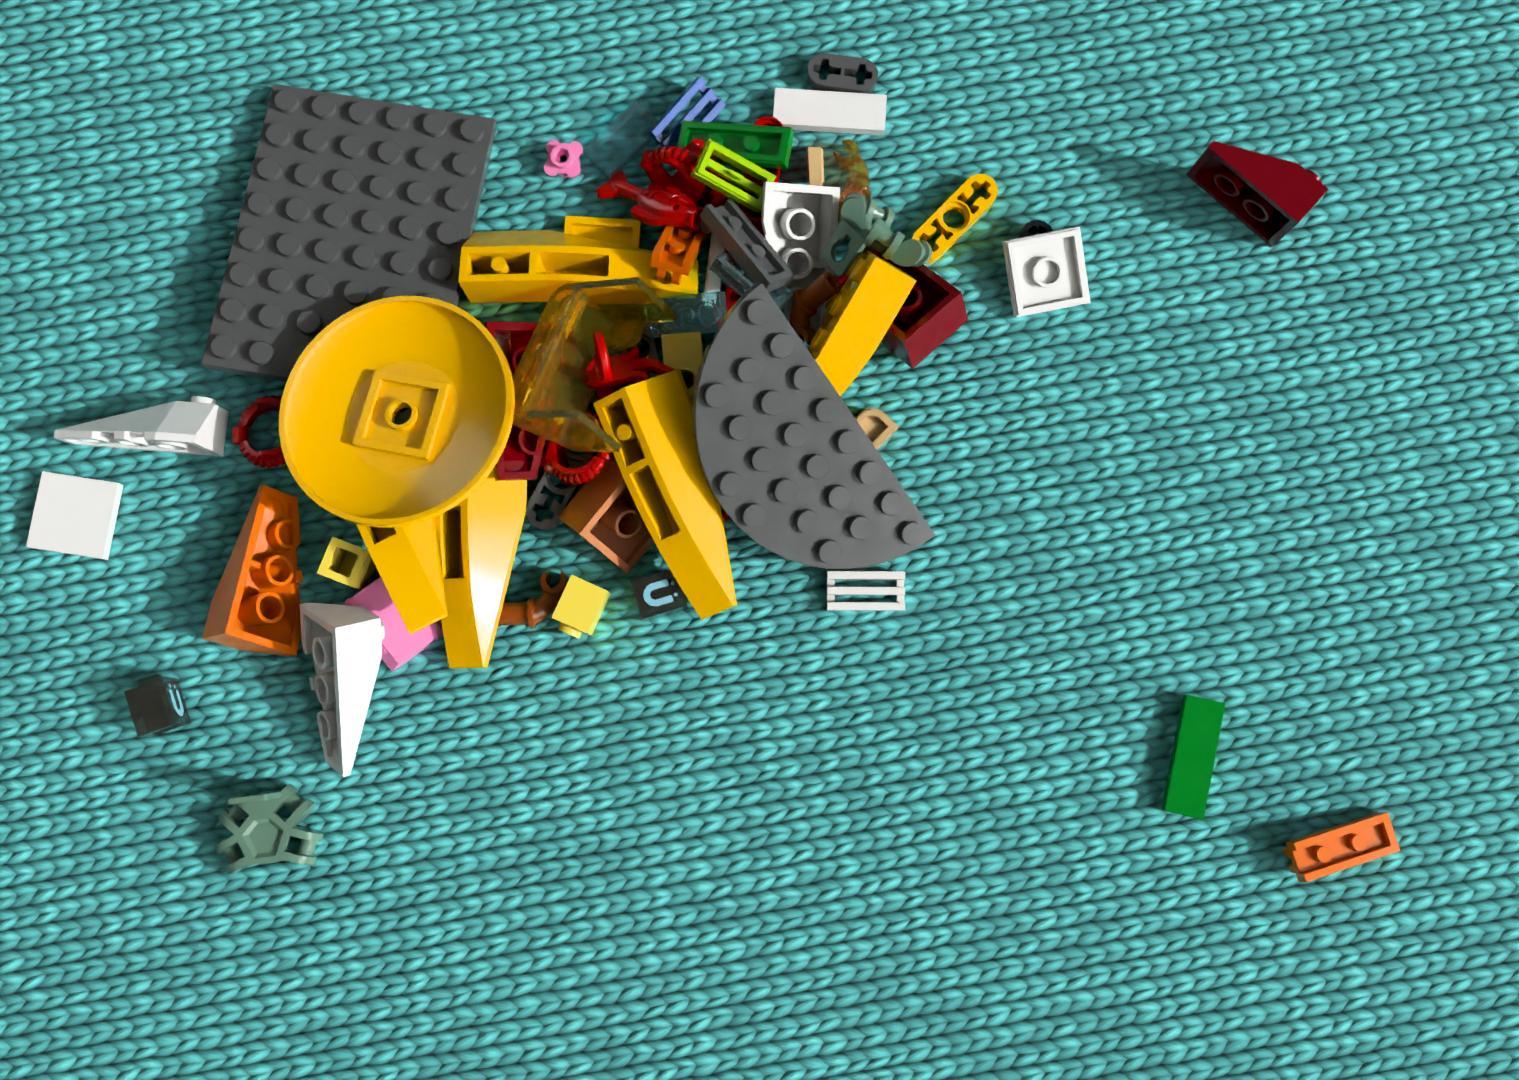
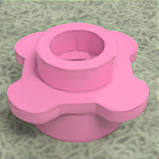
[544,139,583,178]

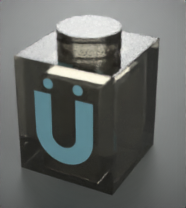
[631,570,689,622]
[124,674,191,737]

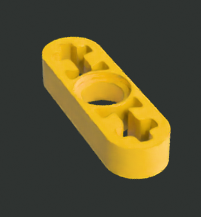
[912,174,998,265]

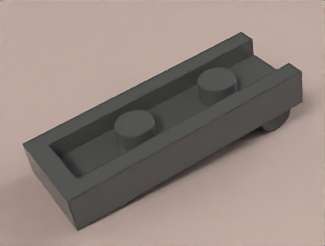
[699,199,795,292]

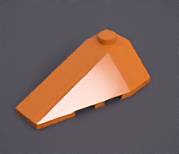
[202,484,303,657]

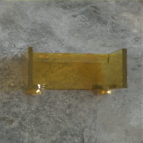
[512,277,678,452]

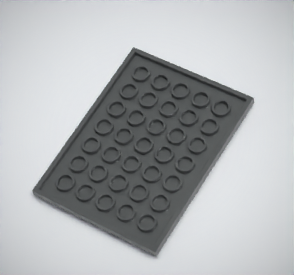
[201,84,497,382]

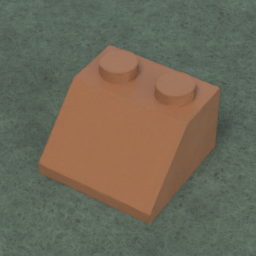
[558,461,654,574]

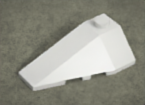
[761,182,840,342]
[54,396,229,457]
[299,603,385,777]

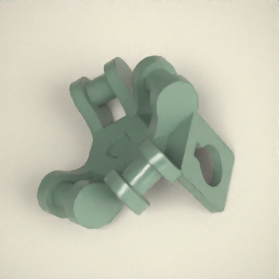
[820,192,932,277]
[215,784,324,875]

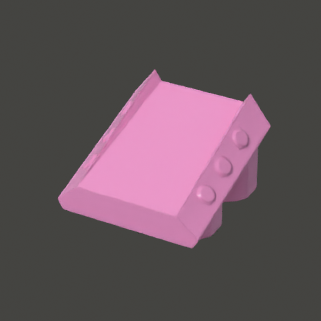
[343,577,443,672]

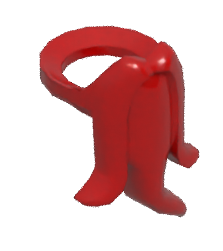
[584,331,674,388]

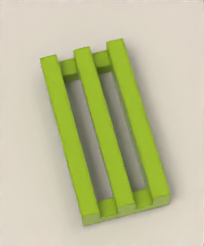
[690,139,776,213]

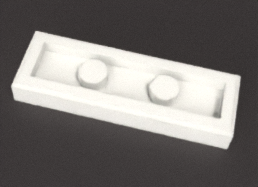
[773,88,887,136]

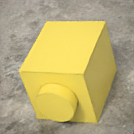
[317,536,376,590]
[551,575,611,639]

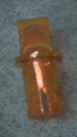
[833,139,872,222]

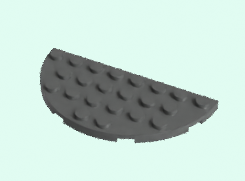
[692,282,936,569]

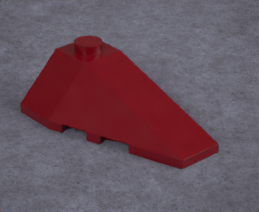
[482,322,565,481]

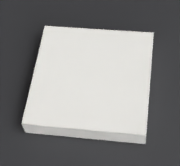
[1002,227,1091,317]
[26,471,123,560]

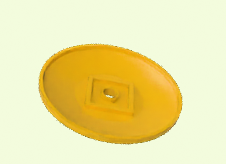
[279,296,515,528]

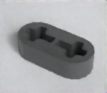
[807,53,878,94]

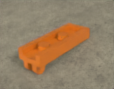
[650,225,709,285]
[1283,812,1400,882]

